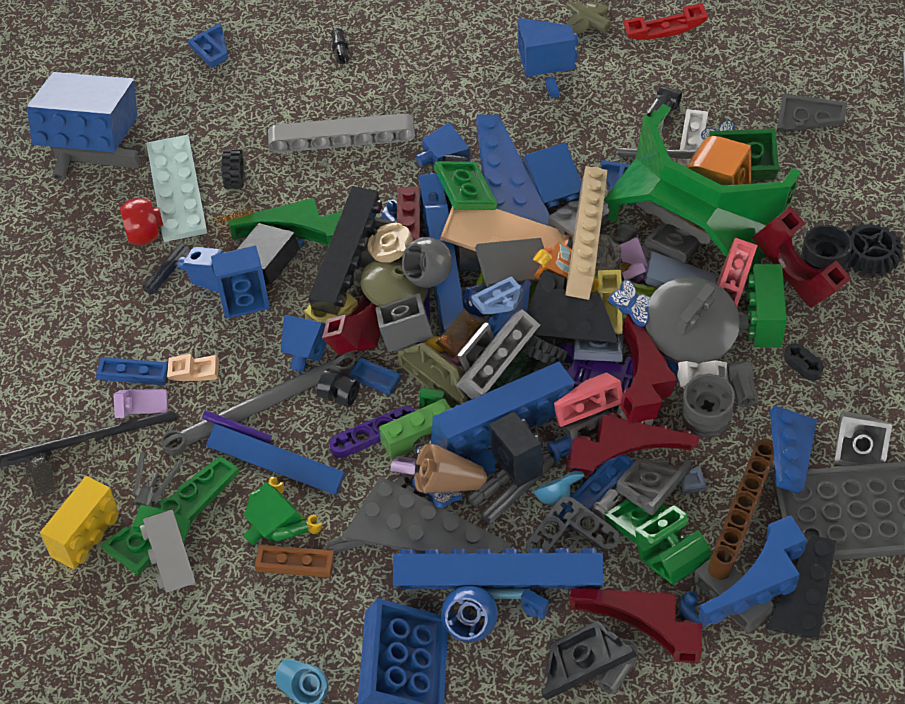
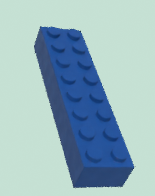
[393,548,603,589]

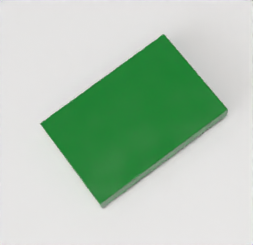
[434,161,497,210]

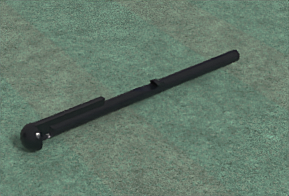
[0,410,177,468]

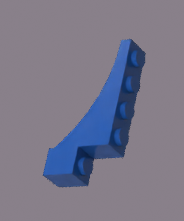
[699,515,807,626]

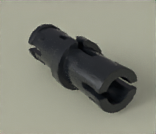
[331,28,349,65]

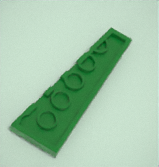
[101,456,240,576]

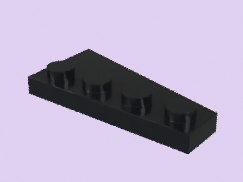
[766,535,837,640]

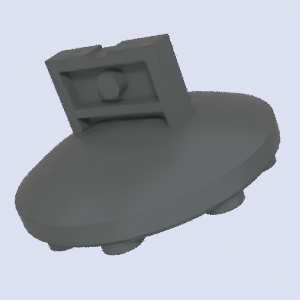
[644,277,740,364]

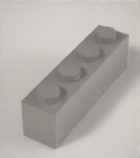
[456,309,540,399]

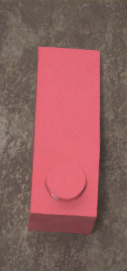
[716,238,757,307]
[554,372,623,427]

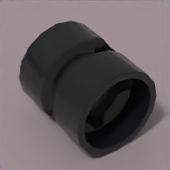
[317,368,360,408]

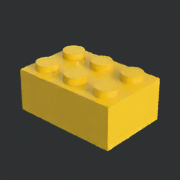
[40,476,119,570]

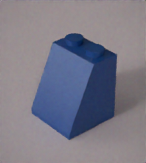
[517,18,578,77]
[522,142,582,210]

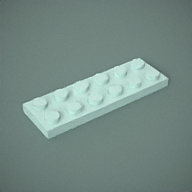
[146,135,207,242]

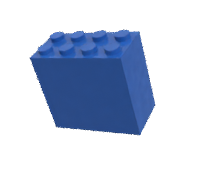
[27,72,138,152]

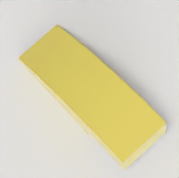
[598,270,622,334]

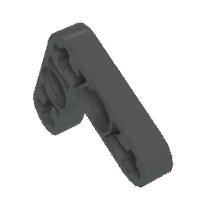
[525,497,619,553]

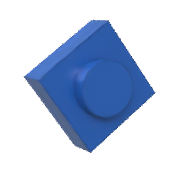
[521,588,549,620]

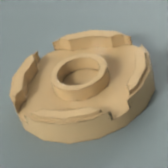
[367,223,413,262]

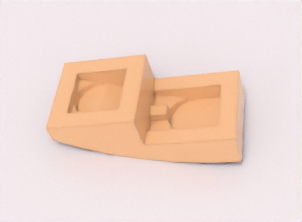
[167,354,219,381]

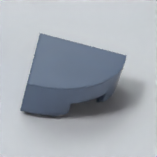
[681,466,707,495]

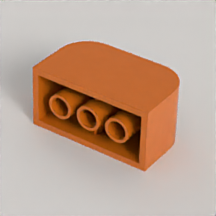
[687,136,751,186]

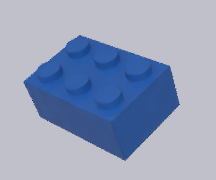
[211,246,270,319]

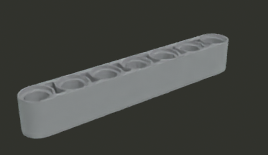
[268,114,415,153]

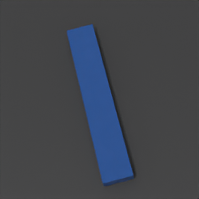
[206,424,346,496]

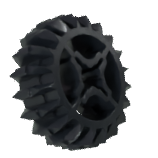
[847,221,903,278]

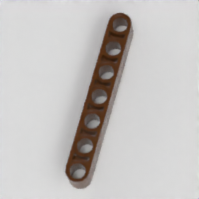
[708,439,774,580]

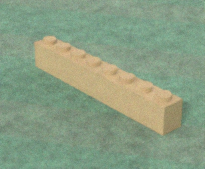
[565,166,608,300]

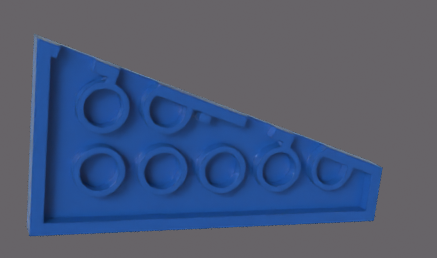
[476,114,551,227]

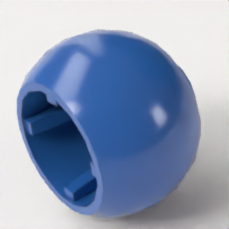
[441,585,498,643]

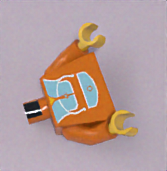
[533,240,601,293]

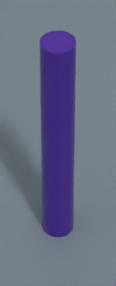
[202,410,272,444]

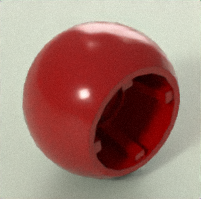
[120,197,164,246]

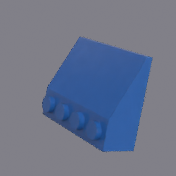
[358,598,448,704]

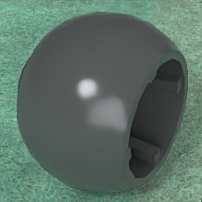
[402,237,452,288]

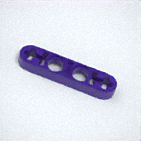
[329,406,415,458]

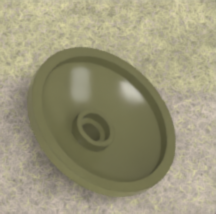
[360,259,428,306]

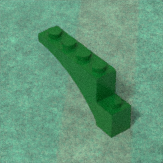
[228,198,342,246]

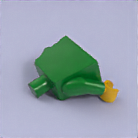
[243,477,322,545]

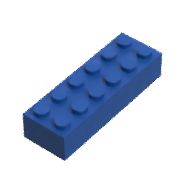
[431,362,574,458]

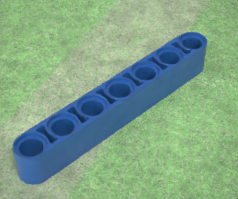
[423,204,467,342]

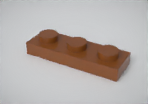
[255,545,335,578]

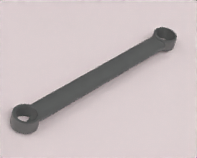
[161,352,356,456]

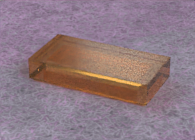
[435,309,481,358]

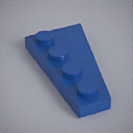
[770,406,817,494]

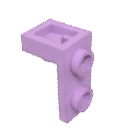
[618,238,648,284]
[114,389,168,418]

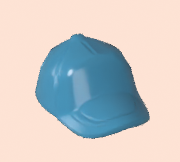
[533,471,585,507]
[275,659,329,704]

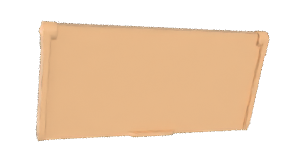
[440,206,571,251]

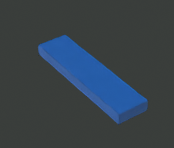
[554,455,634,530]

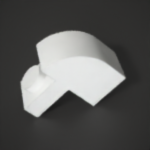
[677,360,729,389]

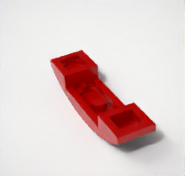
[623,3,708,40]

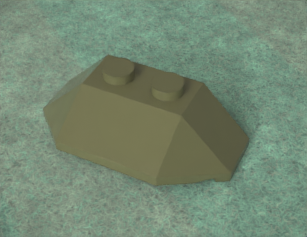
[398,343,469,408]

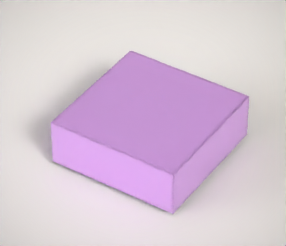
[390,456,420,475]

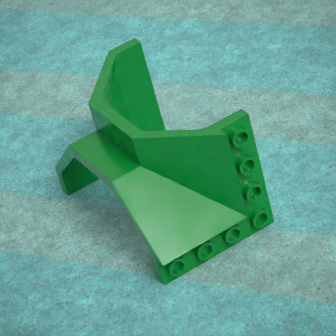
[604,104,801,283]

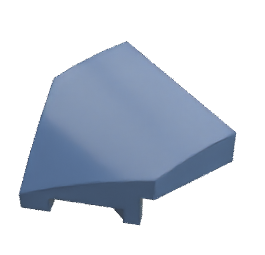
[471,276,524,314]

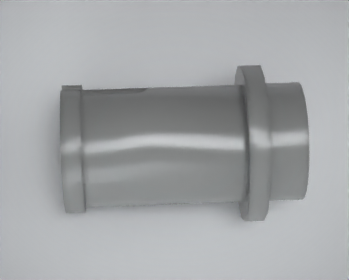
[592,489,621,520]

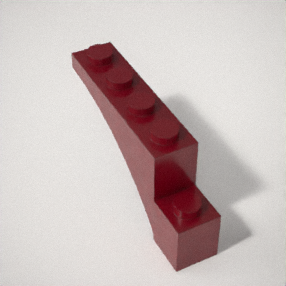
[322,294,381,354]
[620,314,677,423]
[565,413,700,476]
[570,587,702,663]

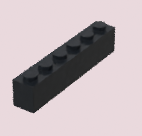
[308,186,382,315]

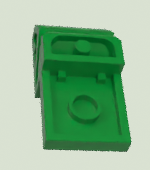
[604,499,711,585]

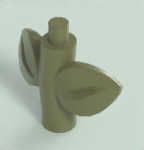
[566,0,612,34]

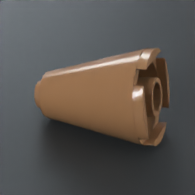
[414,444,487,493]

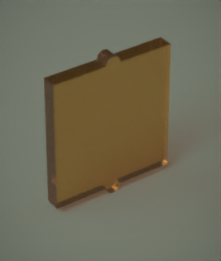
[212,208,254,223]

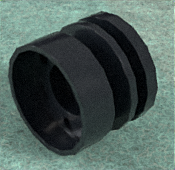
[800,225,853,272]

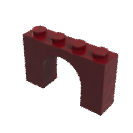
[751,206,851,308]

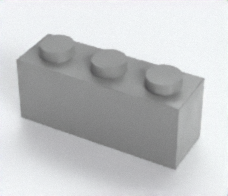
[140,510,196,593]

